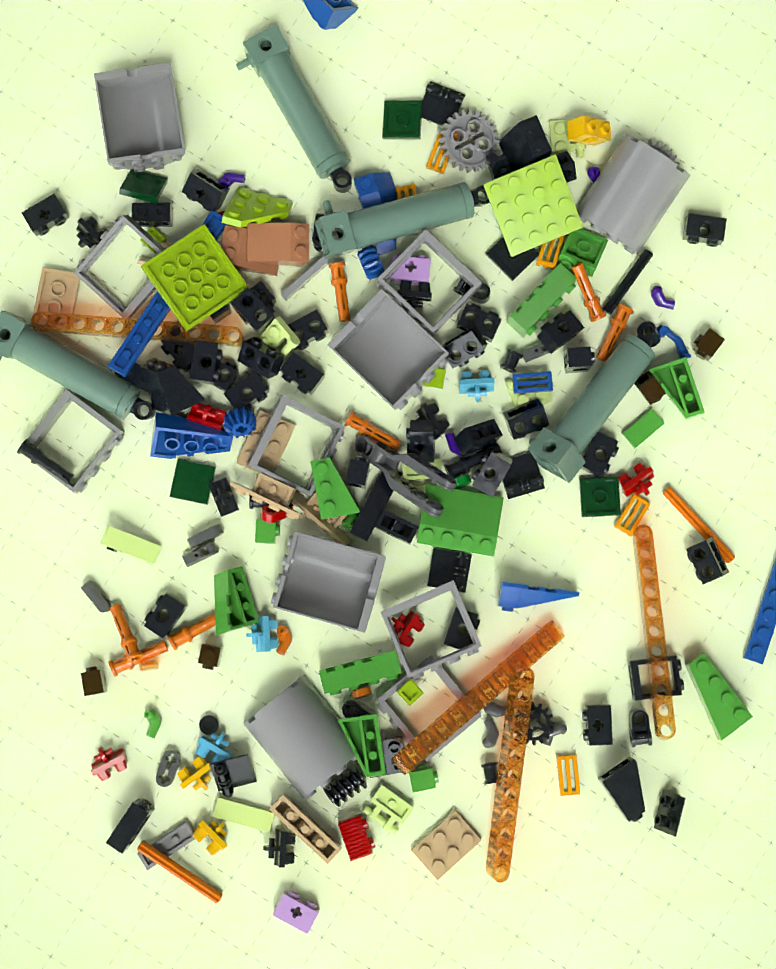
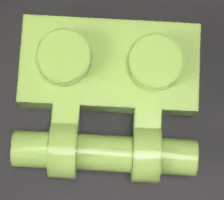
[549,120,586,158]
[363,785,414,835]

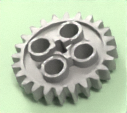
[438,109,500,173]

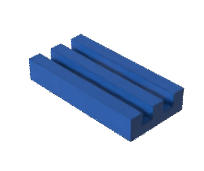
[512,371,553,394]

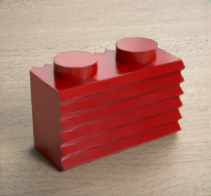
[338,814,376,861]

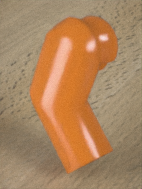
[276,625,292,656]

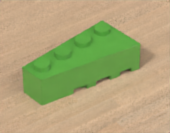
[507,263,577,338]
[319,650,402,696]
[685,653,753,741]

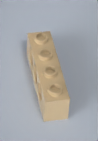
[269,793,342,864]

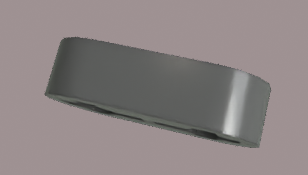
[187,524,224,548]
[156,750,181,787]

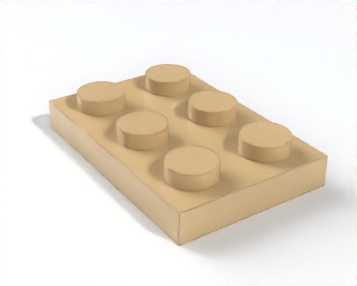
[31,267,81,331]
[236,410,295,473]
[411,810,482,881]

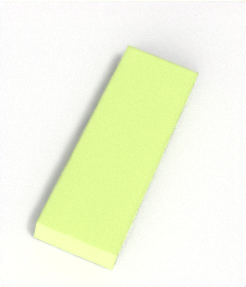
[100,525,162,564]
[213,797,275,833]

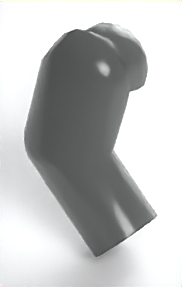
[484,702,514,718]
[482,718,499,748]
[543,722,567,746]

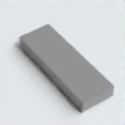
[281,256,329,301]
[137,820,195,871]

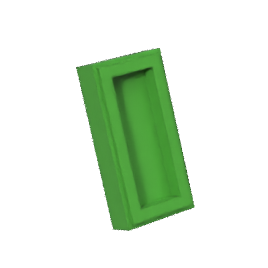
[622,409,665,449]

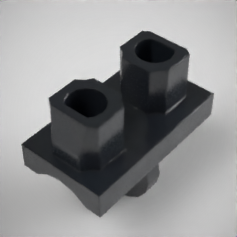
[486,151,513,180]
[76,216,107,248]
[397,280,432,309]
[416,402,450,440]
[208,477,239,517]
[263,829,296,868]

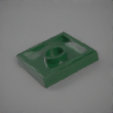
[382,100,423,140]
[119,169,168,203]
[169,459,216,505]
[579,477,621,518]

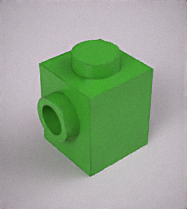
[255,519,280,544]
[409,764,439,793]

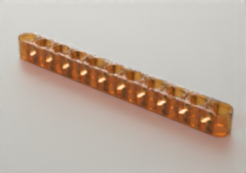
[31,311,244,347]
[632,524,676,741]
[391,620,565,775]
[486,664,535,883]

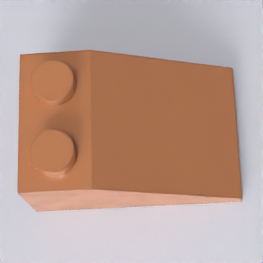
[246,222,309,267]
[221,225,279,276]

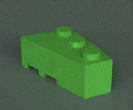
[310,457,360,520]
[214,566,259,636]

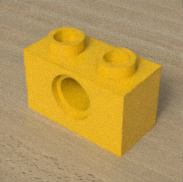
[567,115,611,146]

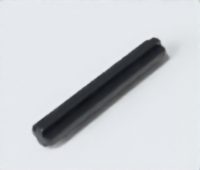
[603,249,653,315]

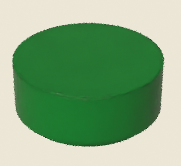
[454,475,472,489]

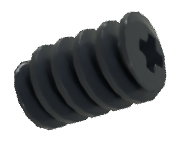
[323,765,367,807]

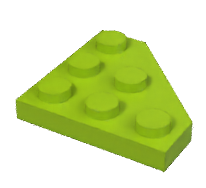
[222,187,293,228]

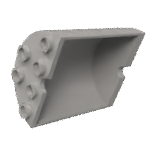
[94,62,185,172]
[577,133,691,255]
[327,289,449,411]
[271,531,386,633]
[243,675,357,799]

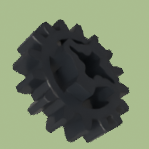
[512,702,555,746]

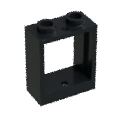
[627,655,684,701]
[106,798,155,854]

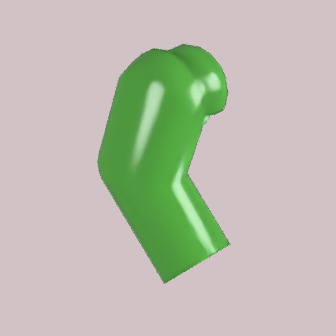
[342,500,360,530]
[144,709,162,739]

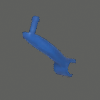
[657,325,691,359]

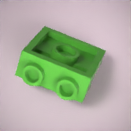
[557,228,608,277]

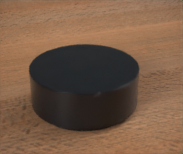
[199,715,219,735]

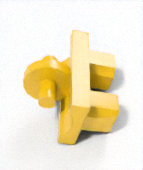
[177,756,212,791]
[192,820,228,856]

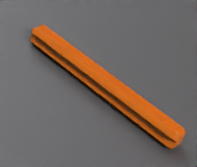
[663,487,735,563]
[137,841,222,903]

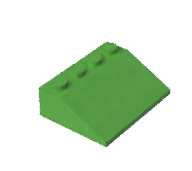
[417,484,504,557]

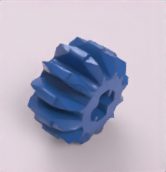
[357,245,385,280]
[224,406,257,439]

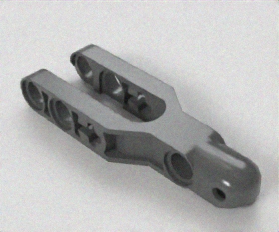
[355,435,457,517]

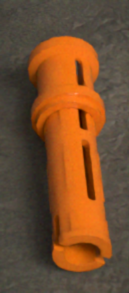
[328,262,351,322]
[571,262,606,322]
[596,304,634,362]
[344,410,402,451]
[110,604,144,663]
[167,612,216,651]
[108,640,169,677]

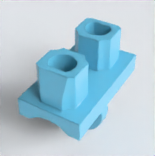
[459,370,495,402]
[246,616,278,652]
[196,732,233,763]

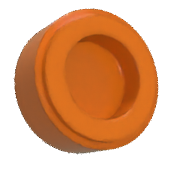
[351,687,372,699]

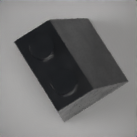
[498,115,552,171]
[140,358,204,416]
[597,756,646,823]

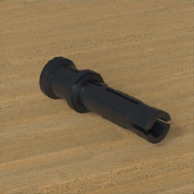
[17,439,74,485]
[443,442,502,479]

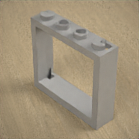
[74,215,165,321]
[377,229,482,336]
[28,389,124,494]
[246,395,345,496]
[381,580,482,680]
[376,655,482,761]

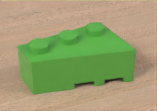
[649,357,705,420]
[338,714,387,778]

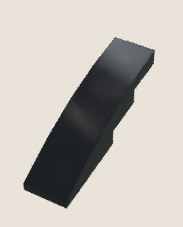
[350,471,402,542]

